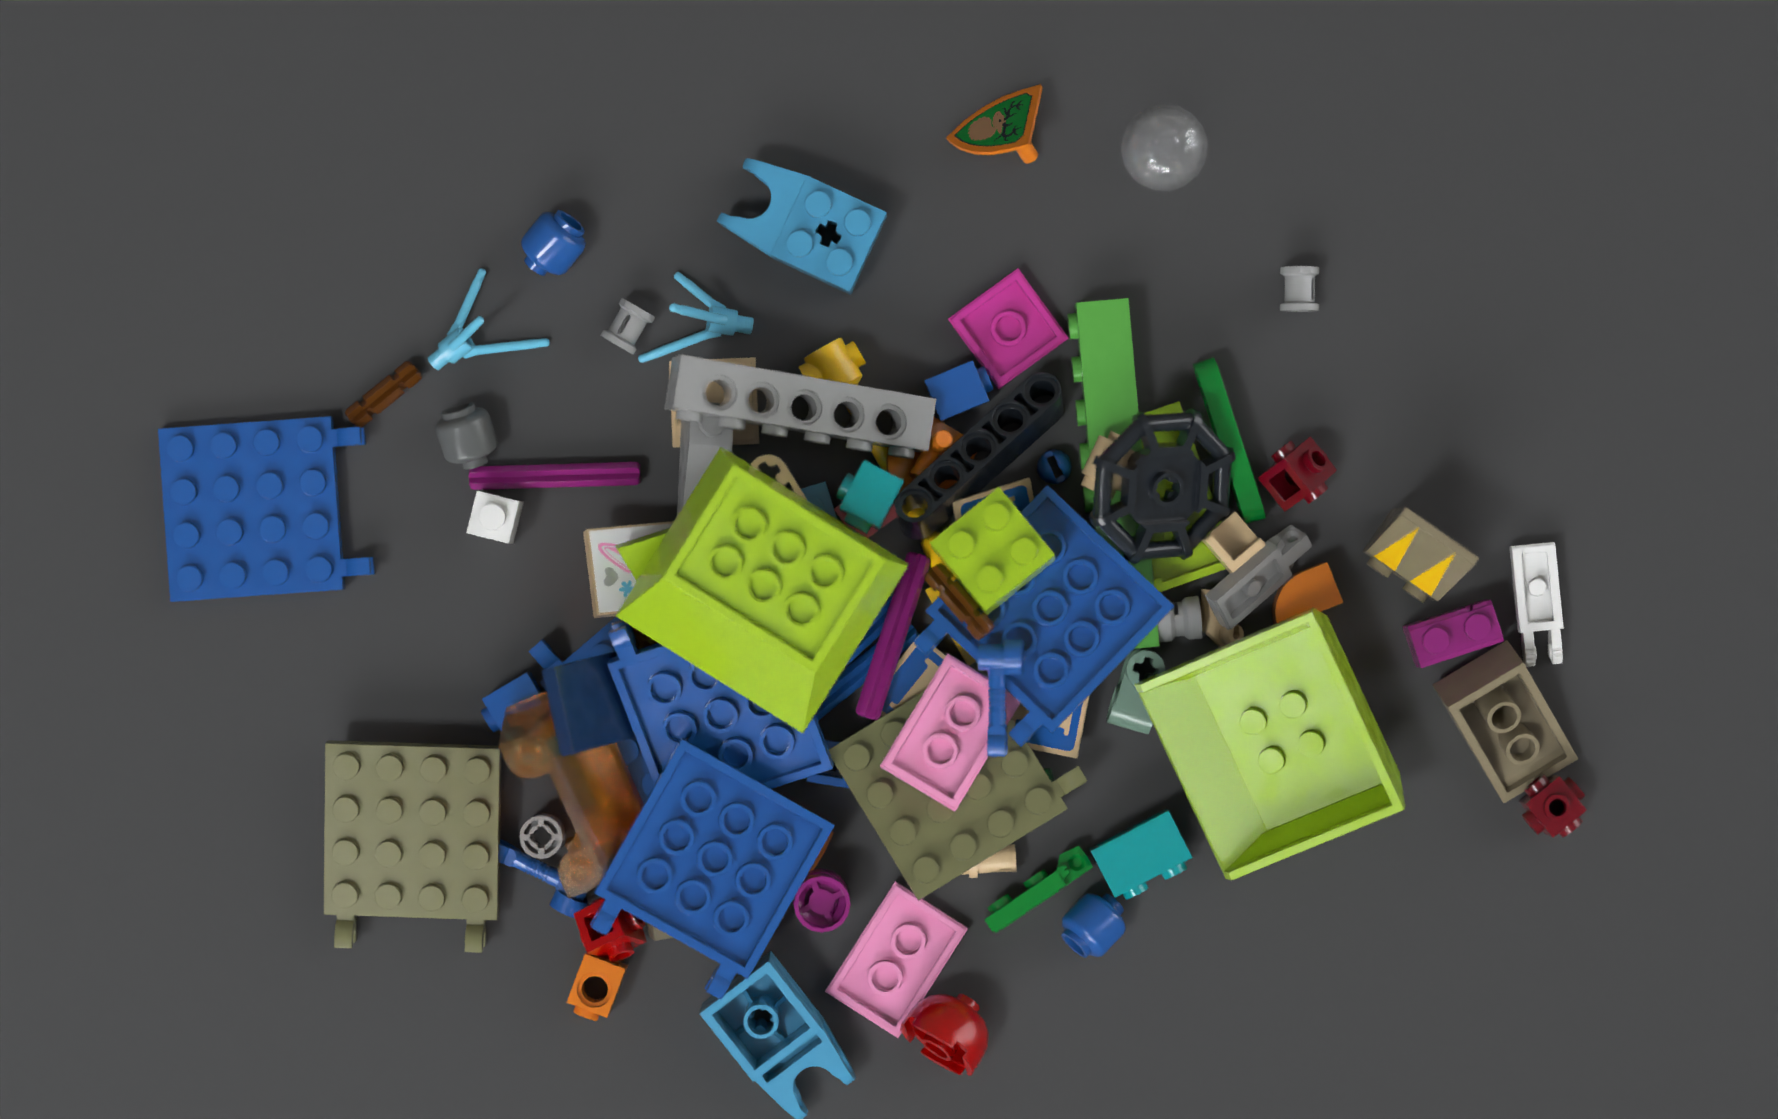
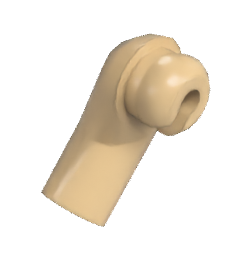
[1200,589,1244,647]

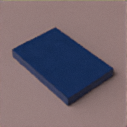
[542,651,635,757]

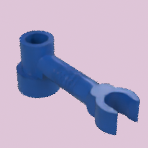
[978,639,1025,756]
[499,838,595,918]

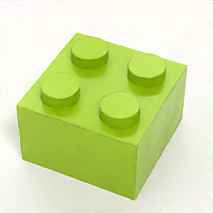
[930,487,1055,615]

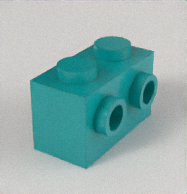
[836,460,904,534]
[1089,809,1193,900]

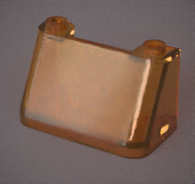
[499,692,644,899]

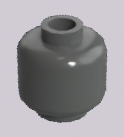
[435,402,498,470]

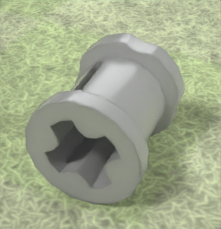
[1280,266,1319,312]
[600,298,655,355]

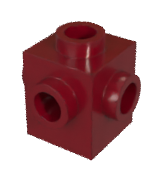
[1258,436,1337,512]
[1519,774,1587,838]

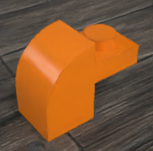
[1272,562,1343,624]

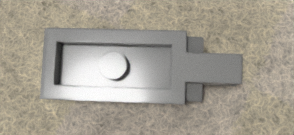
[1204,525,1312,630]

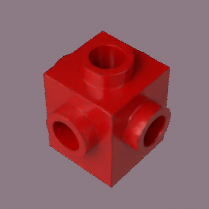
[574,897,647,962]

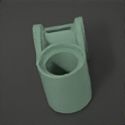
[1106,648,1165,735]

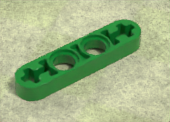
[1193,357,1266,524]

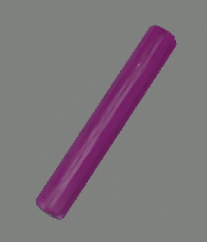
[469,462,641,490]
[856,552,931,720]

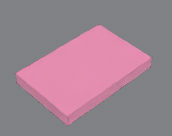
[880,654,1020,812]
[825,881,968,1038]

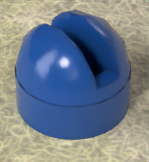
[1037,449,1072,484]

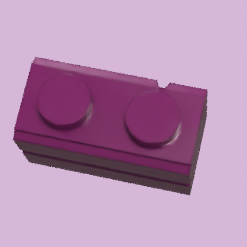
[1402,599,1504,668]

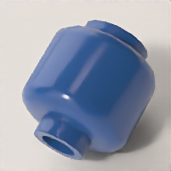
[521,210,586,276]
[1061,893,1126,958]

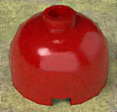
[900,993,989,1076]

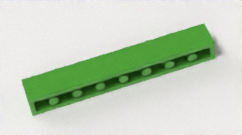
[1067,298,1159,649]

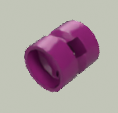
[793,868,851,933]

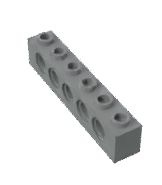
[664,355,936,459]

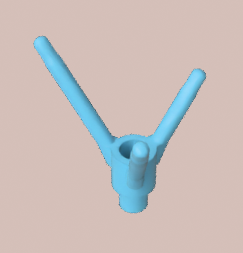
[428,268,550,370]
[638,272,754,363]

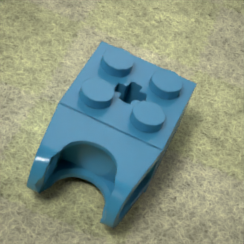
[716,158,887,295]
[699,951,856,1119]

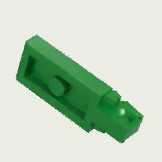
[984,846,1093,934]

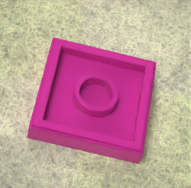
[948,268,1069,390]

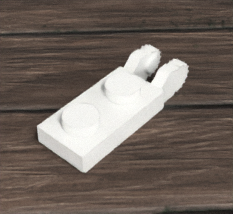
[1509,542,1564,667]

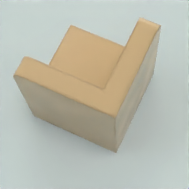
[1202,511,1266,573]

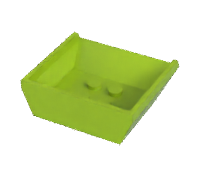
[616,447,909,733]
[1134,608,1405,880]

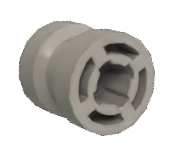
[1158,596,1202,642]
[519,813,566,859]

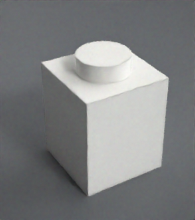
[466,491,524,544]

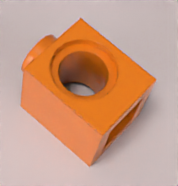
[566,952,628,1021]

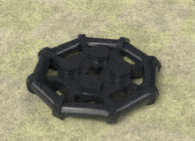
[1089,409,1236,564]

